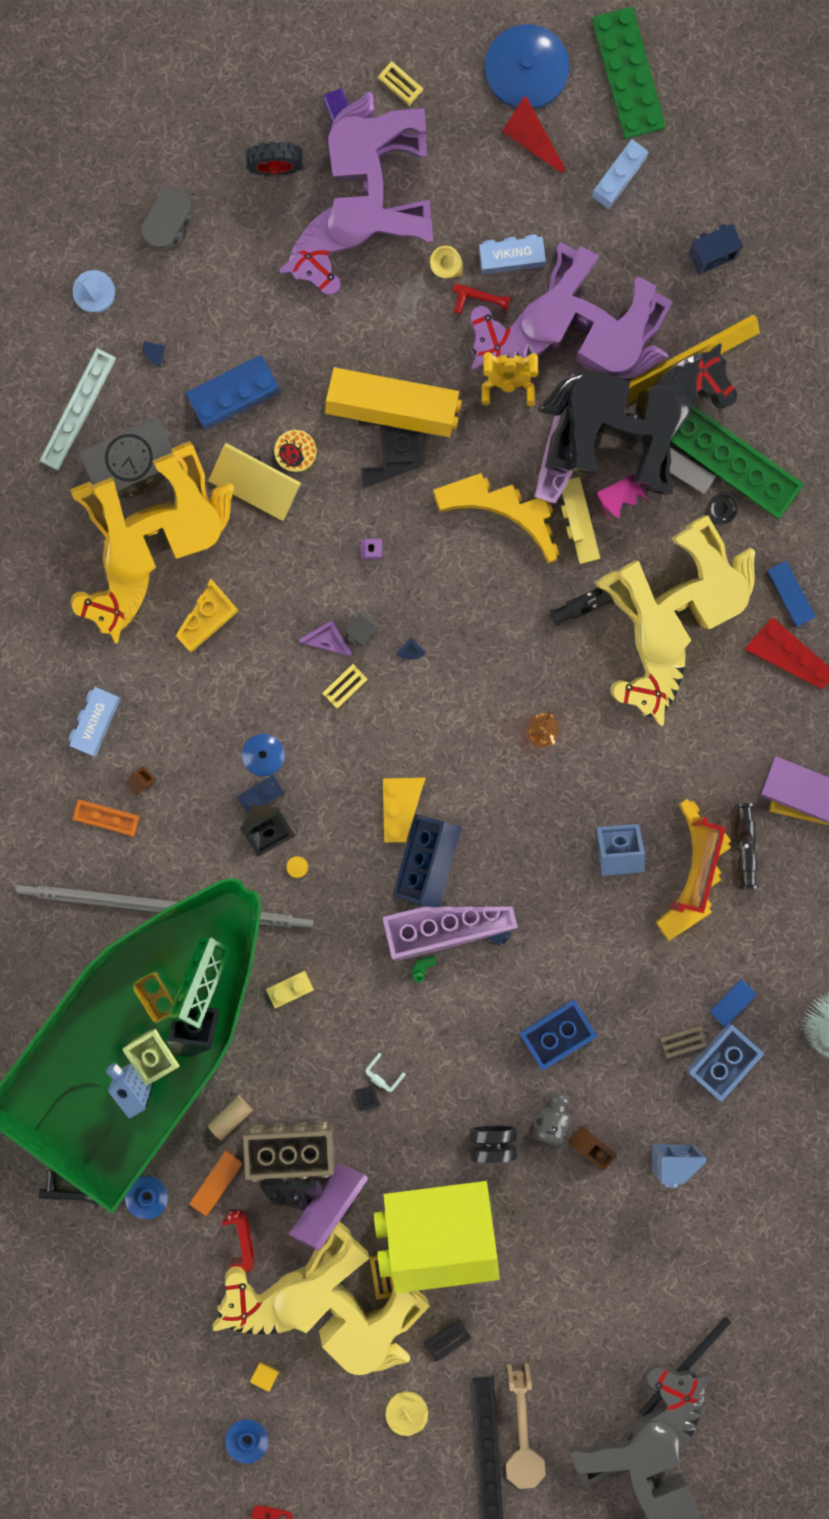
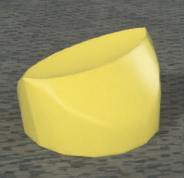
[430,246,463,278]

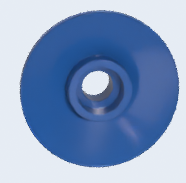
[242,734,285,776]
[125,1176,168,1219]
[225,1419,268,1464]

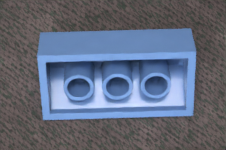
[652,1144,706,1188]

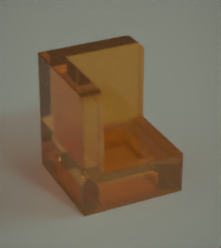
[526,712,560,748]

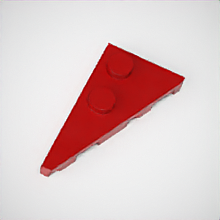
[502,96,565,173]

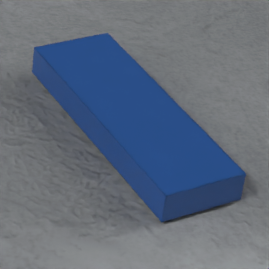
[767,561,816,627]

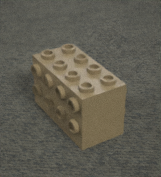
[243,1121,335,1182]

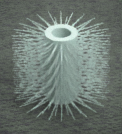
[802,993,829,1058]

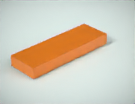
[72,799,140,837]
[189,1150,243,1217]

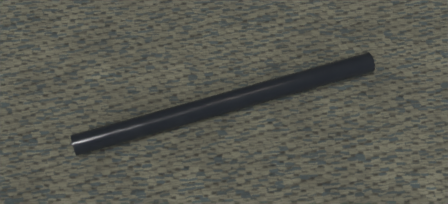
[639,1316,732,1417]

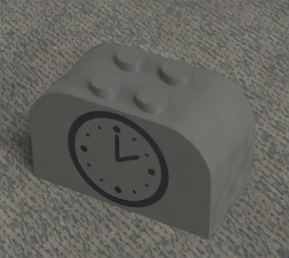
[79,417,173,498]

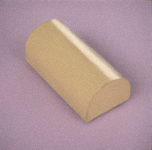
[208,1095,253,1141]

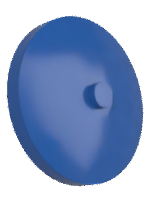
[485,24,569,109]

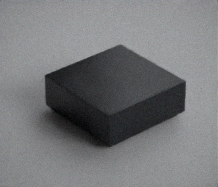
[354,1084,381,1111]

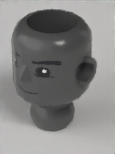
[533,1092,572,1147]

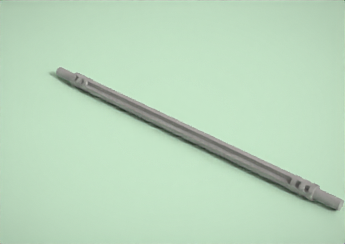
[16,885,314,928]

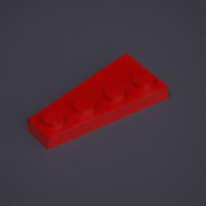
[744,617,829,690]

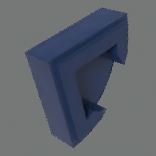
[143,341,165,367]
[396,638,426,660]

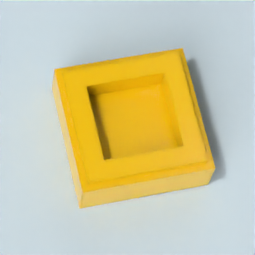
[250,1361,279,1392]

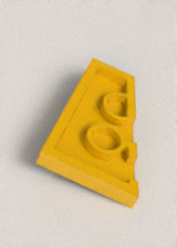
[176,579,239,652]
[383,778,425,843]

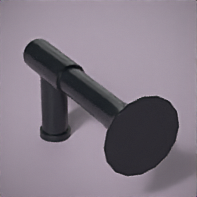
[39,1170,99,1209]

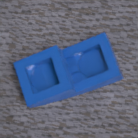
[709,979,757,1027]

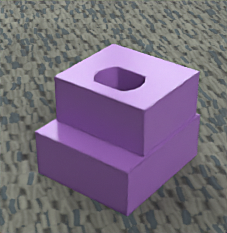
[361,539,382,560]

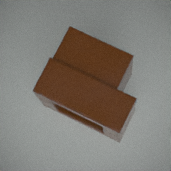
[125,766,156,796]

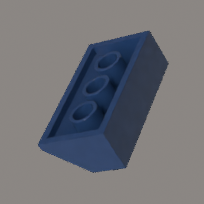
[392,814,462,907]

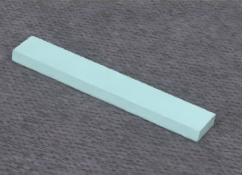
[40,348,116,471]

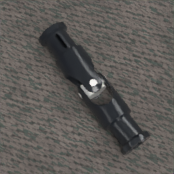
[549,587,614,627]
[735,803,759,889]

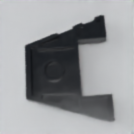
[358,420,425,488]
[259,1179,323,1210]

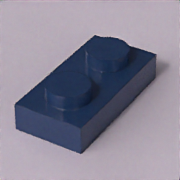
[237,775,284,814]

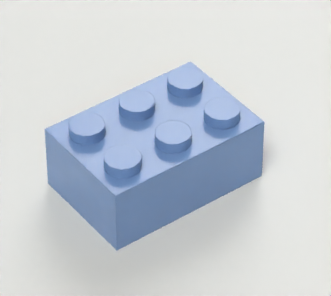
[686,1023,764,1102]

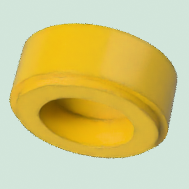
[287,856,308,878]

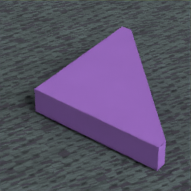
[299,621,352,656]

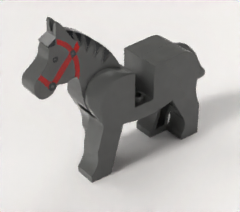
[569,1363,711,1519]

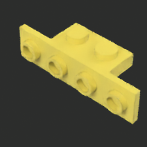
[561,477,600,564]

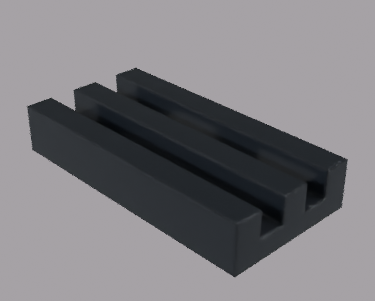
[424,1319,471,1362]

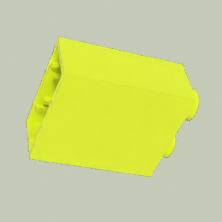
[374,1181,500,1293]

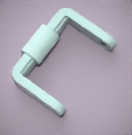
[366,1053,406,1092]

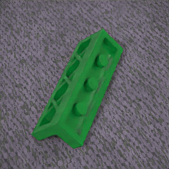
[168,937,231,1029]

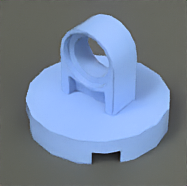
[73,270,115,313]

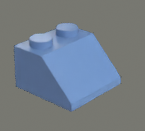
[597,824,645,876]

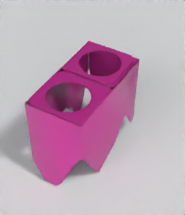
[596,474,650,522]

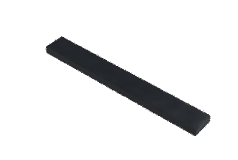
[473,1376,504,1519]

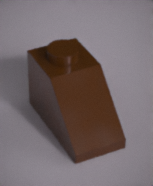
[568,1125,617,1171]

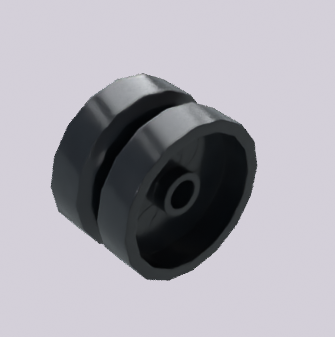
[469,1126,517,1163]

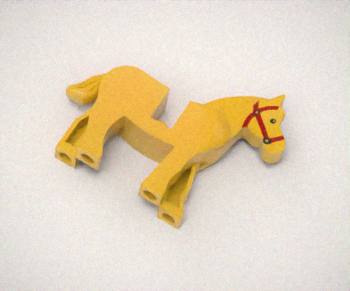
[70,441,234,644]

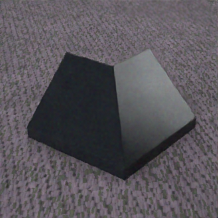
[240,805,295,856]

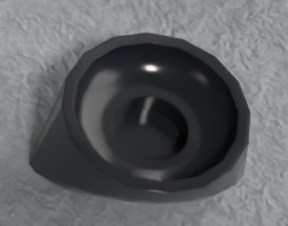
[705,492,738,524]

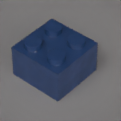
[689,224,743,275]

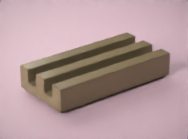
[660,1025,707,1058]

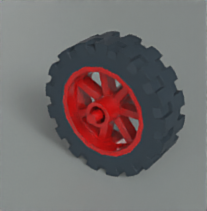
[245,142,303,176]

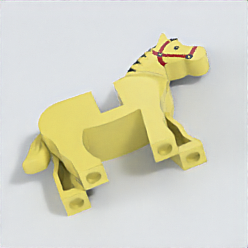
[595,516,755,726]
[213,1221,430,1375]

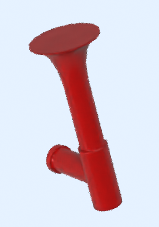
[453,283,513,315]

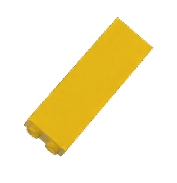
[325,367,462,437]

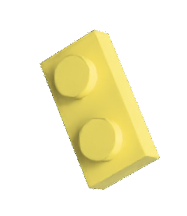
[266,971,314,1008]

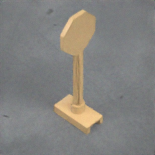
[506,1363,546,1489]

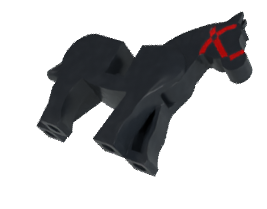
[538,343,737,496]

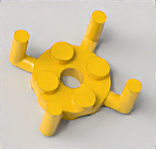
[482,352,538,406]

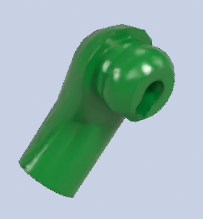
[411,955,437,983]

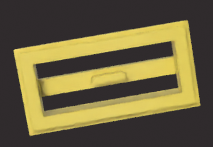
[378,61,423,106]
[322,664,368,709]

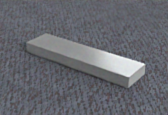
[633,441,716,495]

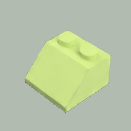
[122,1029,179,1086]

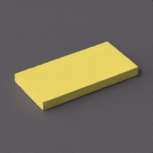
[209,443,301,521]

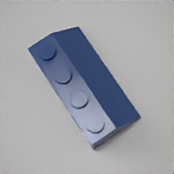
[186,355,280,430]

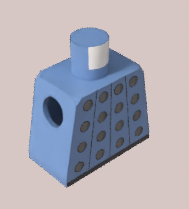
[106,1063,154,1118]

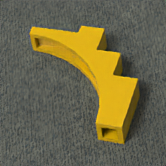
[433,473,559,564]
[655,799,731,941]

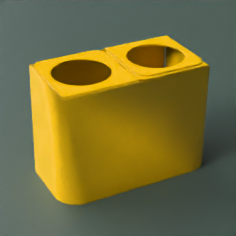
[134,972,174,1023]

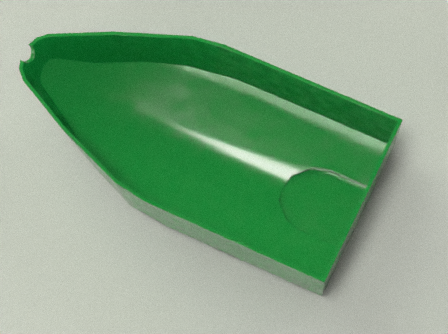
[0,878,262,1214]

